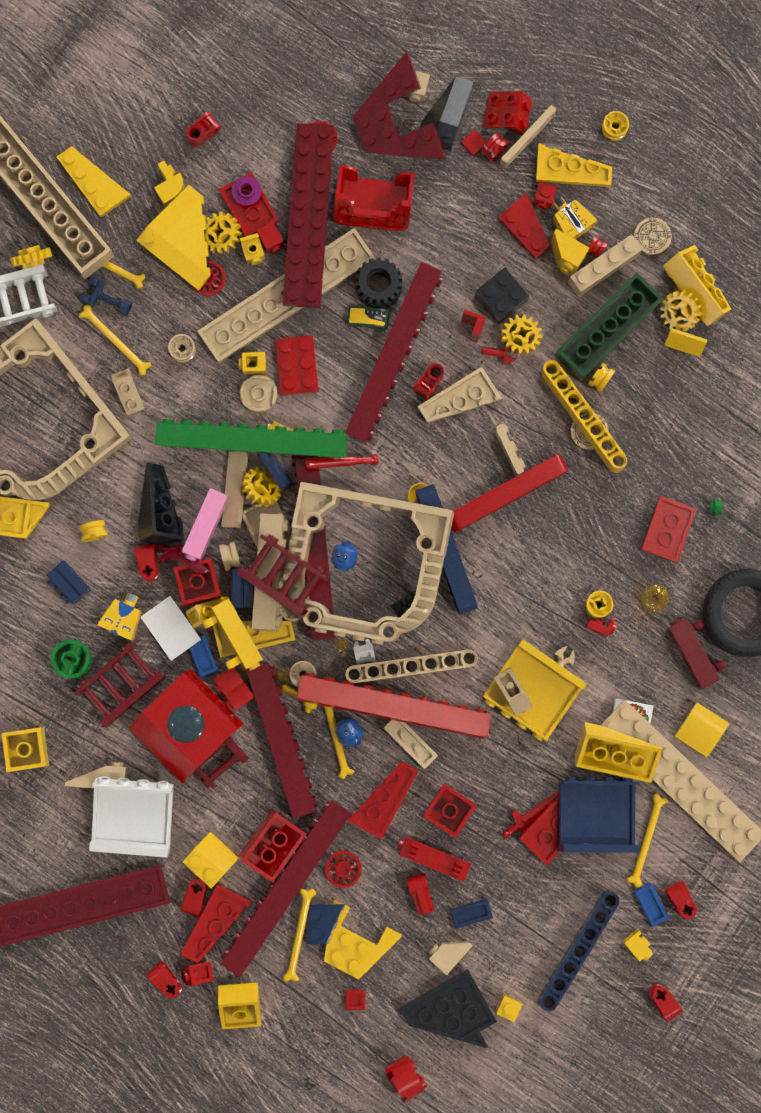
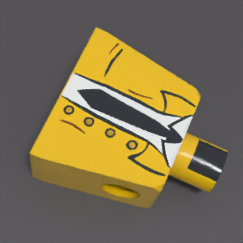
[553,197,597,240]

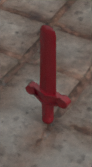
[155,543,208,573]

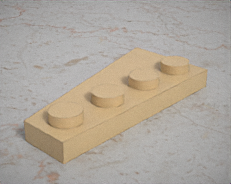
[417,367,502,423]

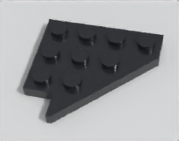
[399,969,497,1048]

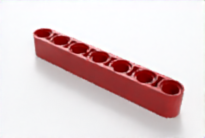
[451,454,569,533]

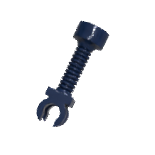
[79,276,133,316]

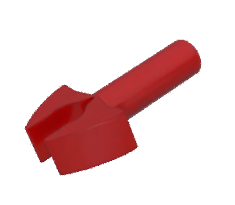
[481,344,517,365]

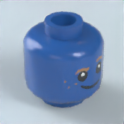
[331,541,359,571]
[335,717,364,747]

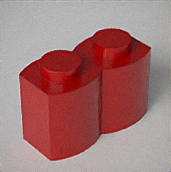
[213,667,255,711]

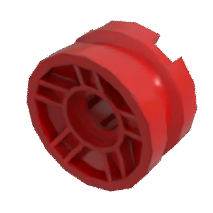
[480,133,509,163]

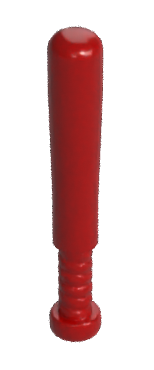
[304,454,379,469]

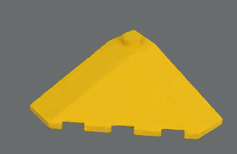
[137,185,211,290]

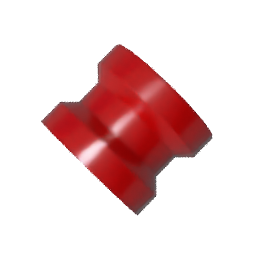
[587,236,608,258]

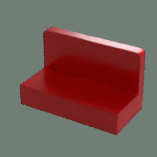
[461,310,486,343]

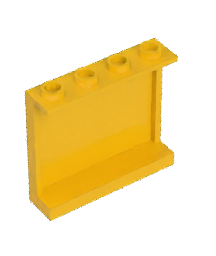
[483,639,587,741]

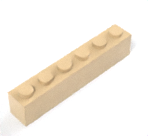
[252,514,290,632]

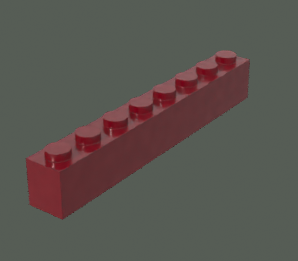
[246,663,318,819]

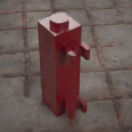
[667,618,727,690]

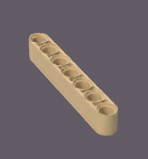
[345,650,478,684]

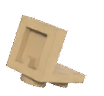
[111,368,144,415]

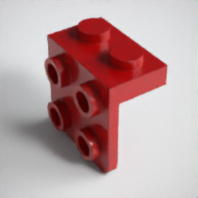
[483,91,532,135]

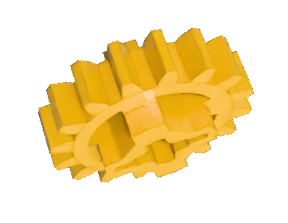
[204,212,242,254]
[10,245,52,269]
[660,290,702,332]
[501,314,542,356]
[241,467,283,507]

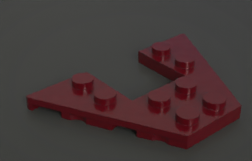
[352,52,447,160]

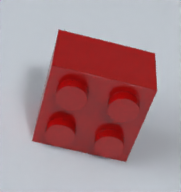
[174,558,222,607]
[422,783,477,838]

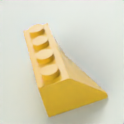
[663,245,731,326]

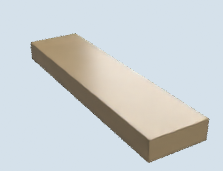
[500,105,556,168]
[221,451,249,528]

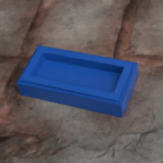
[189,635,219,678]
[633,882,669,927]

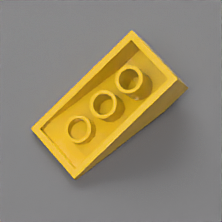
[574,722,662,783]

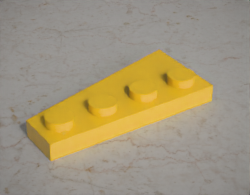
[536,143,612,187]
[57,146,131,218]
[213,621,296,658]

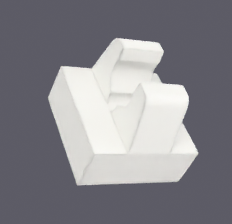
[353,639,376,664]

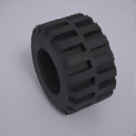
[355,257,402,309]

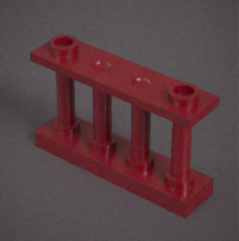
[236,534,329,617]
[74,642,166,728]
[168,708,250,789]

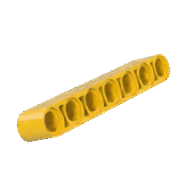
[541,360,627,473]

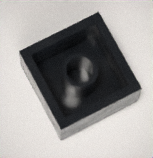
[475,267,529,325]

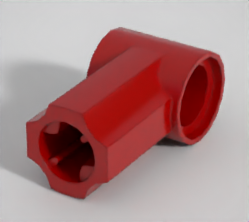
[406,873,434,915]

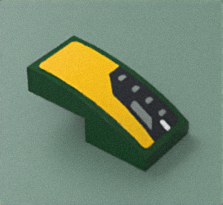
[347,306,389,329]

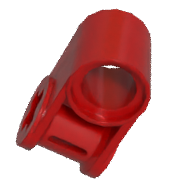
[186,112,222,147]
[412,363,444,400]
[134,543,159,582]
[180,877,208,917]
[665,880,697,919]
[146,960,182,999]
[648,984,684,1023]

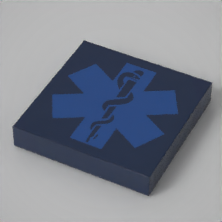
[260,452,295,489]

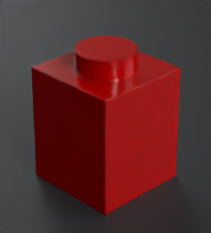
[256,222,284,254]

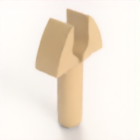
[554,646,575,667]

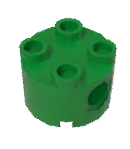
[51,639,93,679]

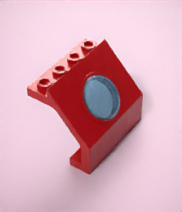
[129,669,244,784]

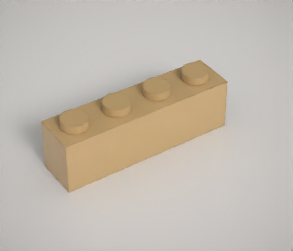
[568,234,643,297]

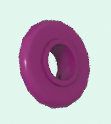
[232,176,262,206]

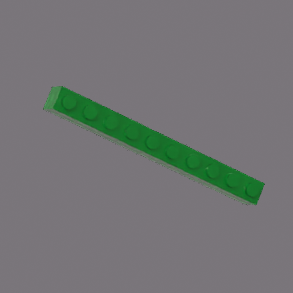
[155,419,348,458]

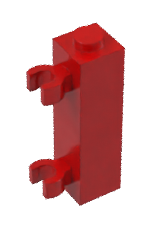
[397,836,471,882]

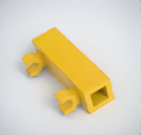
[202,598,263,671]

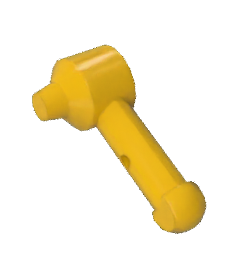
[281,684,318,713]

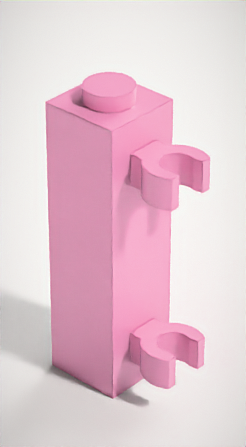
[182,488,229,561]

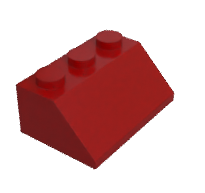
[238,809,307,883]

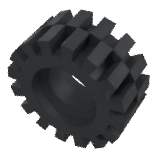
[391,591,416,618]

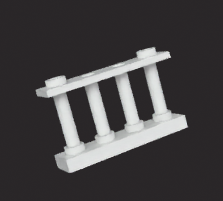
[0,264,58,327]

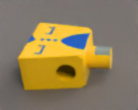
[97,593,141,641]

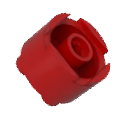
[384,1056,427,1103]

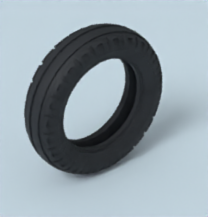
[703,569,761,657]

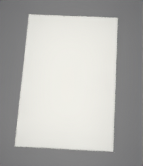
[141,596,201,661]

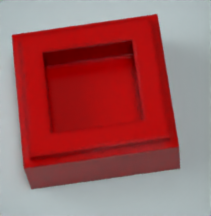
[461,129,487,157]
[345,989,365,1010]

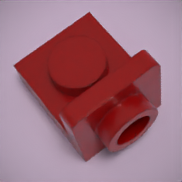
[533,181,557,210]
[585,617,617,637]
[181,961,214,986]

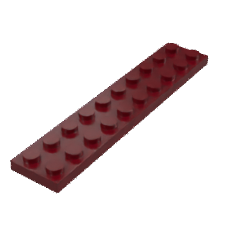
[283,123,334,308]
[0,865,171,947]

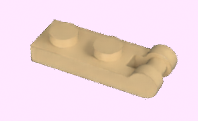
[495,424,526,477]

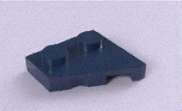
[307,904,345,944]

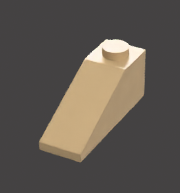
[65,762,128,788]

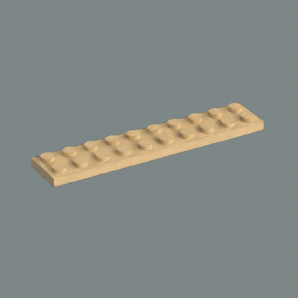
[197,228,376,363]
[601,700,761,863]

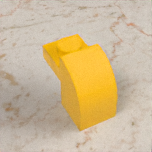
[154,161,185,208]

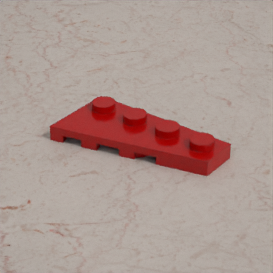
[348,761,418,840]
[180,883,252,963]

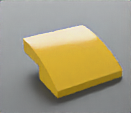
[675,702,729,757]

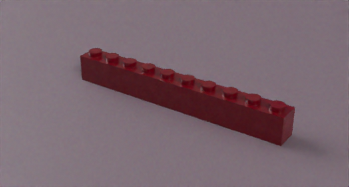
[345,262,444,445]
[291,455,336,641]
[220,800,352,978]

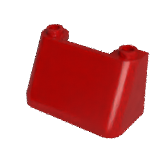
[334,165,415,231]

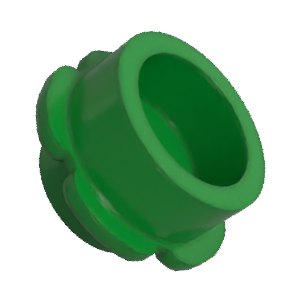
[710,498,722,517]

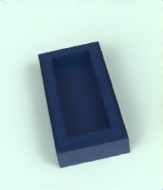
[450,898,493,929]

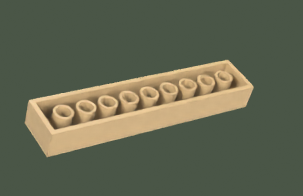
[0,116,114,279]

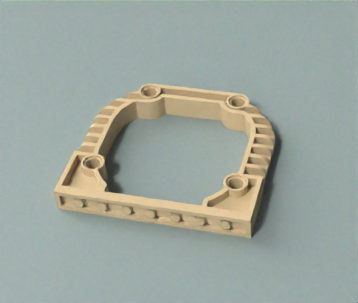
[0,318,132,501]
[283,482,454,645]

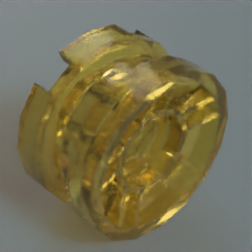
[640,584,669,612]

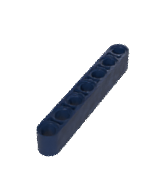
[415,484,478,615]
[538,891,620,1011]

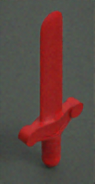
[502,791,559,838]

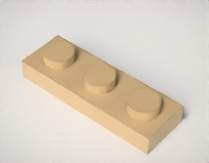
[383,720,438,769]

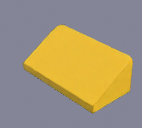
[665,328,707,357]

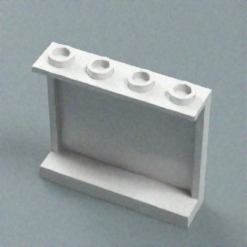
[89,776,174,857]

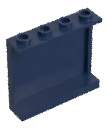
[558,777,640,853]

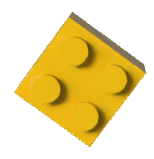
[2,727,49,772]

